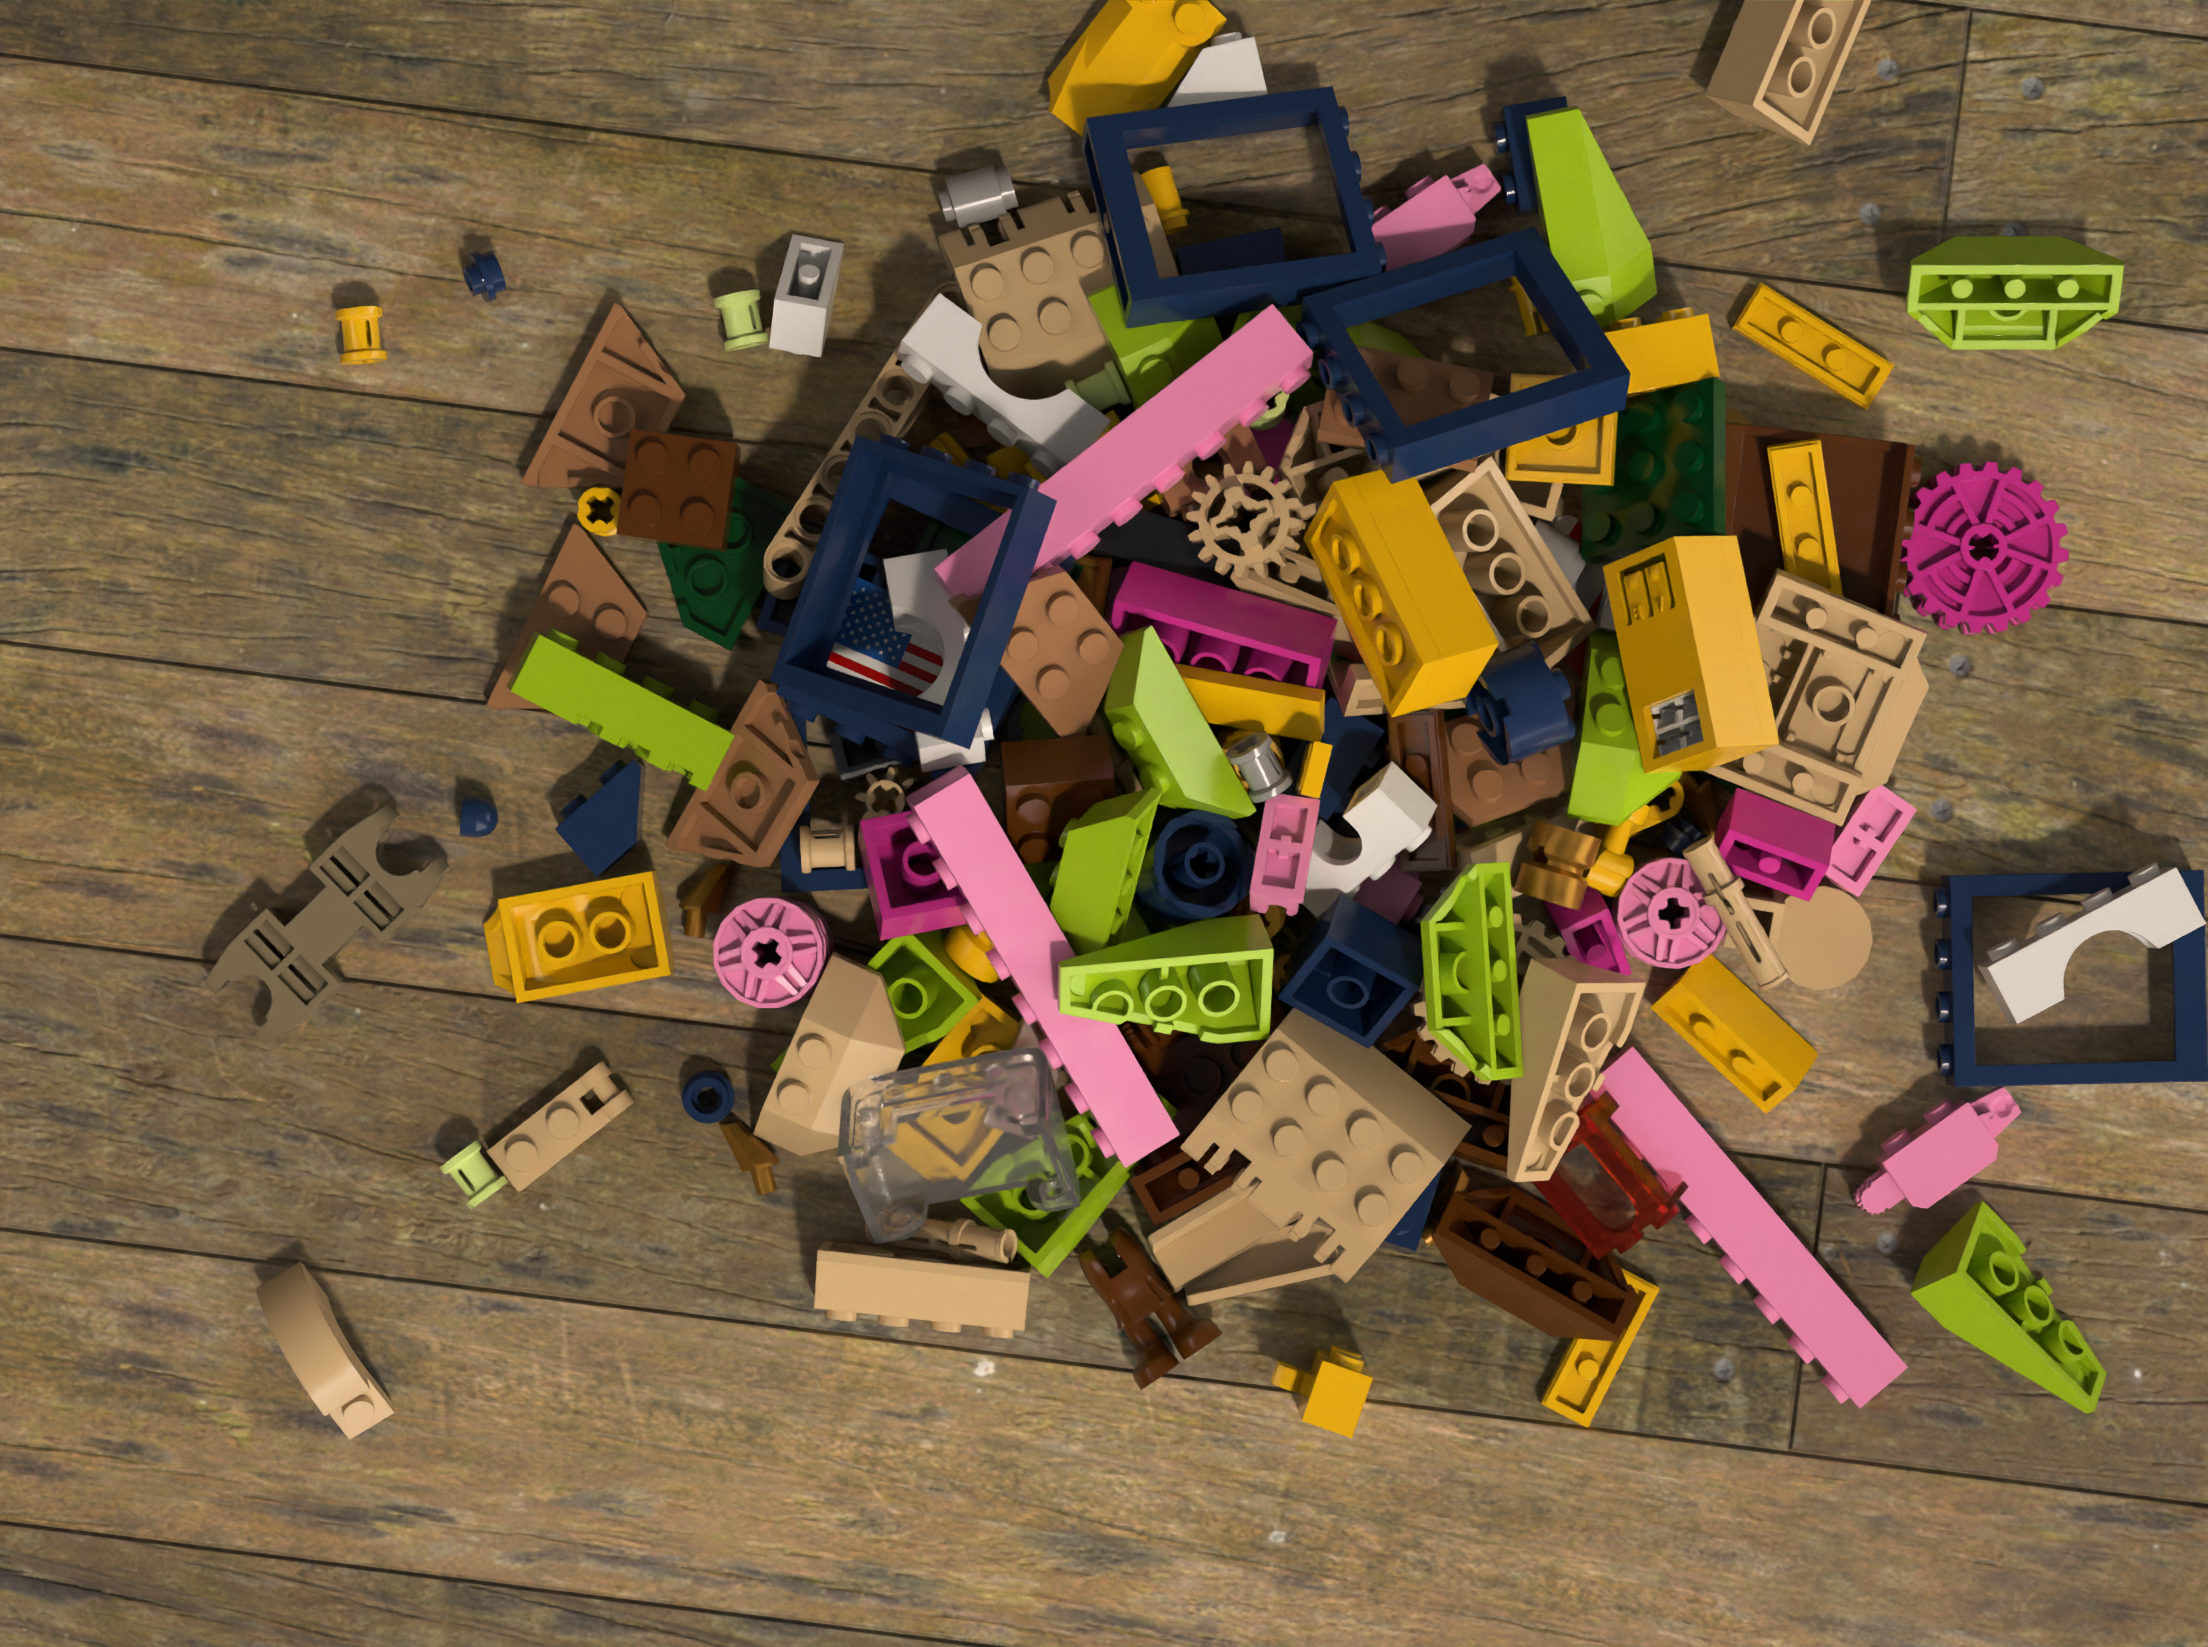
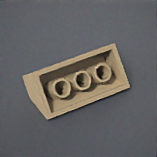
[1705,0,1871,145]
[1421,456,1597,669]
[814,1240,1032,1338]

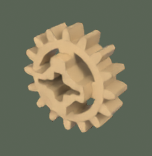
[1186,461,1306,581]

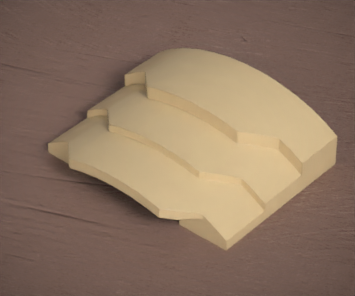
[1702,568,1929,827]

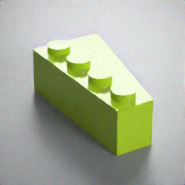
[506,627,735,792]

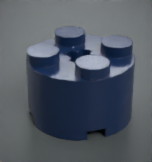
[1463,640,1575,766]
[1136,810,1255,926]

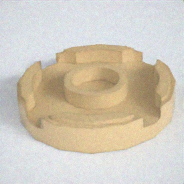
[1777,885,1873,990]

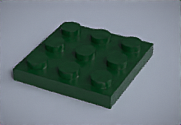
[1582,377,1726,564]

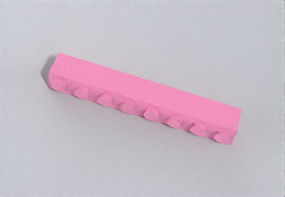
[934,304,1313,598]
[905,765,1180,1168]
[1582,1044,1908,1408]

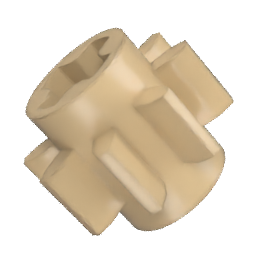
[855,767,919,820]

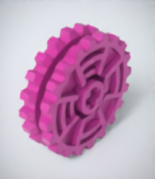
[1900,461,2069,635]

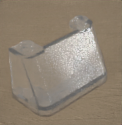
[837,1047,1081,1244]

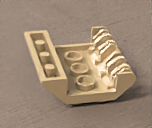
[938,171,1179,400]
[1180,1007,1471,1283]

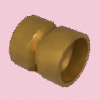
[1513,819,1602,911]

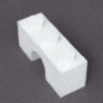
[1303,761,1437,917]

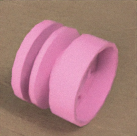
[1609,857,1727,969]
[713,896,834,1008]

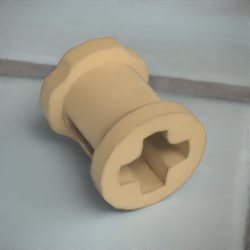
[800,824,856,874]

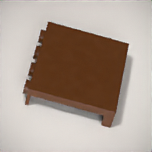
[1726,422,1922,621]

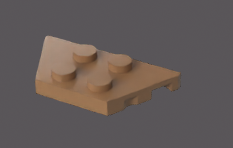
[521,303,687,489]
[486,524,649,710]
[948,565,1124,738]
[1384,678,1576,828]
[664,679,820,867]

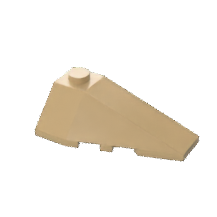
[1507,958,1646,1182]

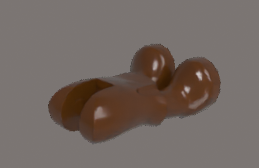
[1077,1226,1222,1390]

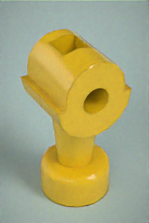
[1582,805,1651,898]

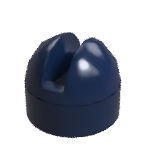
[460,794,499,838]

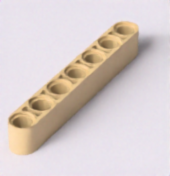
[763,282,967,600]

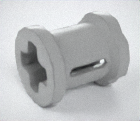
[1226,731,1294,803]

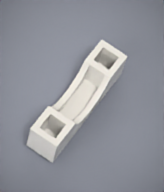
[896,293,1111,478]
[883,548,994,772]
[1978,862,2206,1024]

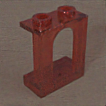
[1531,1090,1689,1260]

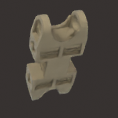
[205,805,450,1046]

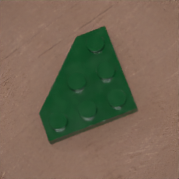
[657,477,794,651]

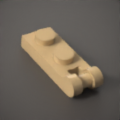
[486,1060,635,1192]

